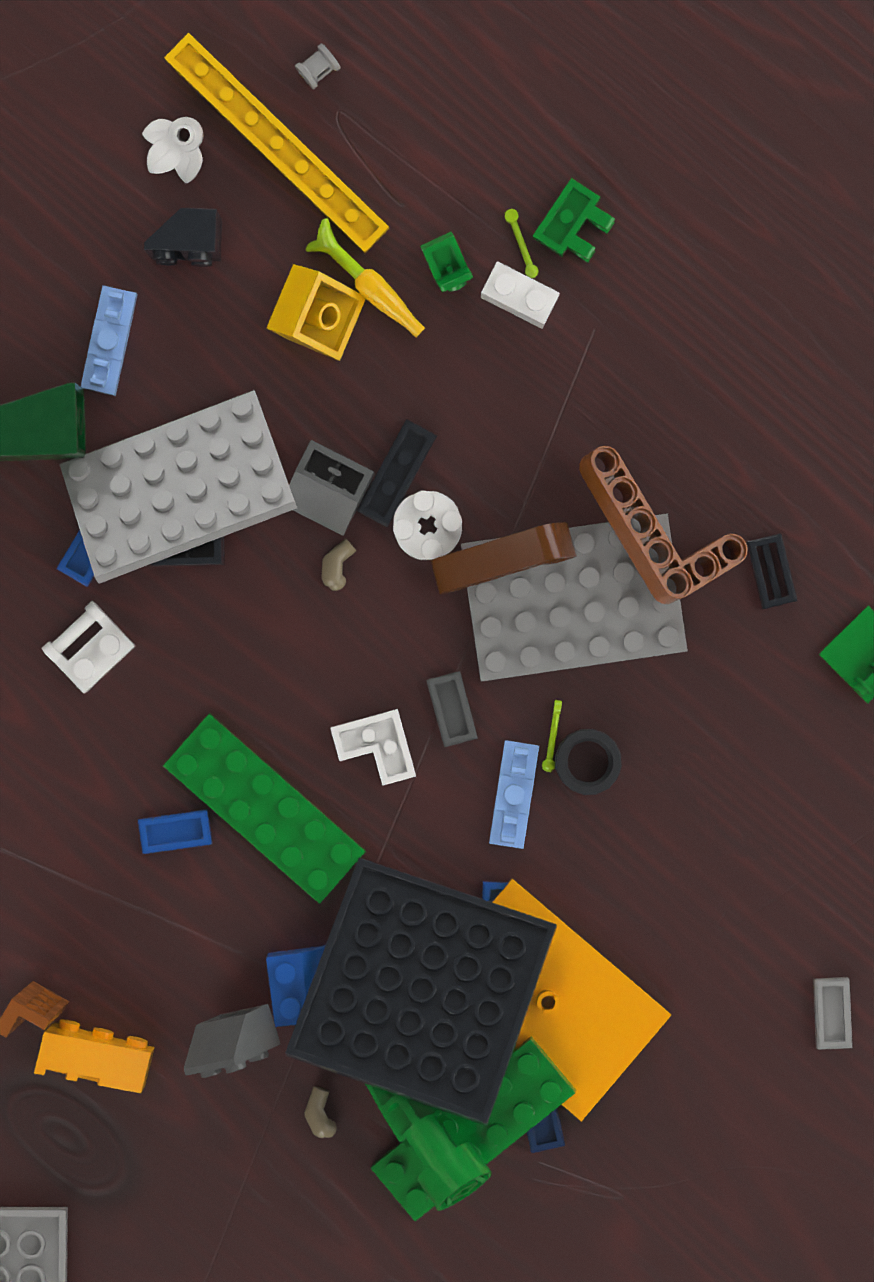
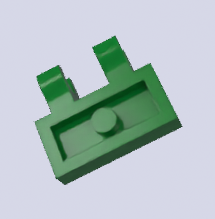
[533,178,615,263]

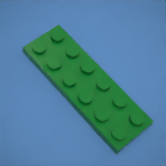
[163,714,366,904]
[371,1036,576,1221]

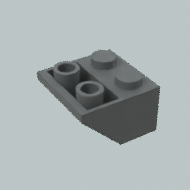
[289,440,375,536]
[184,1004,281,1078]

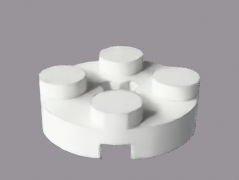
[393,491,462,560]

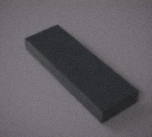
[357,419,437,527]

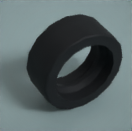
[555,729,622,795]

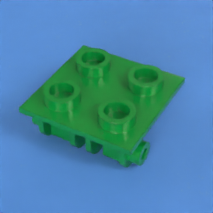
[819,605,874,704]

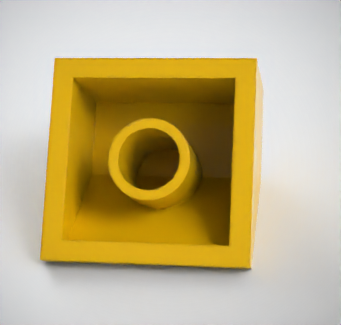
[267,264,366,361]

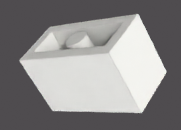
[481,261,560,329]

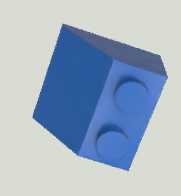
[266,946,325,1027]

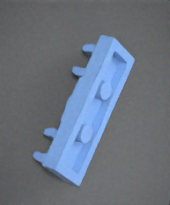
[81,286,138,396]
[489,740,539,849]

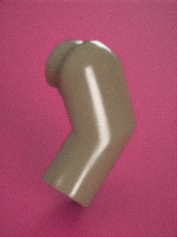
[321,538,356,591]
[304,1086,337,1138]

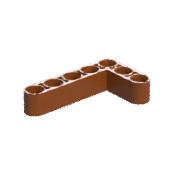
[579,446,748,604]

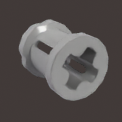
[295,43,341,89]

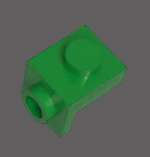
[420,232,473,292]

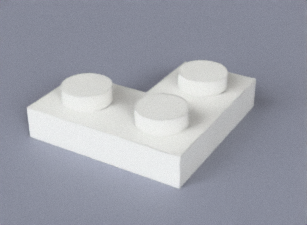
[330,709,416,786]

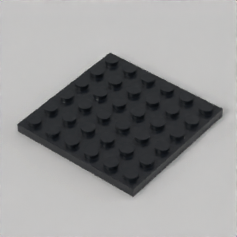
[285,858,557,1126]

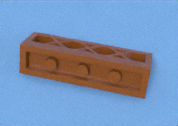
[0,981,69,1037]

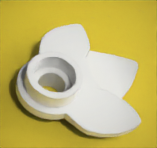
[142,117,203,183]

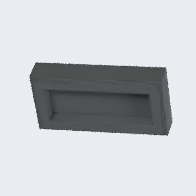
[426,671,478,747]

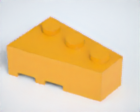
[34,1019,155,1093]

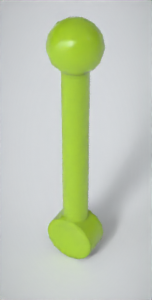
[505,209,539,278]
[542,700,562,772]

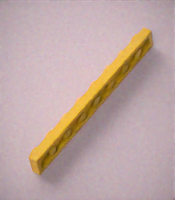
[164,33,389,253]

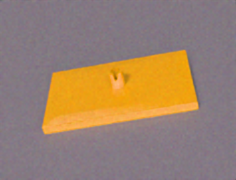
[492,878,671,1121]

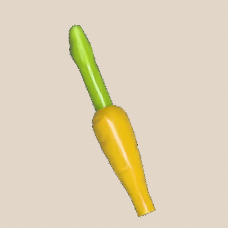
[306,218,425,338]

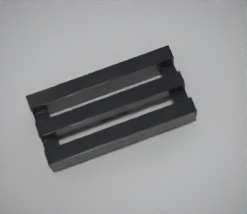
[746,534,797,609]

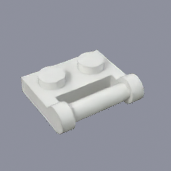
[41,601,136,694]

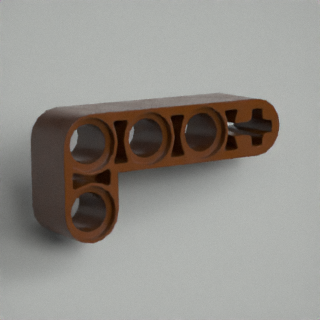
[431,522,577,595]

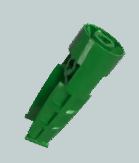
[365,1084,492,1211]

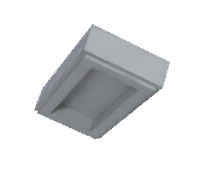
[813,977,852,1049]

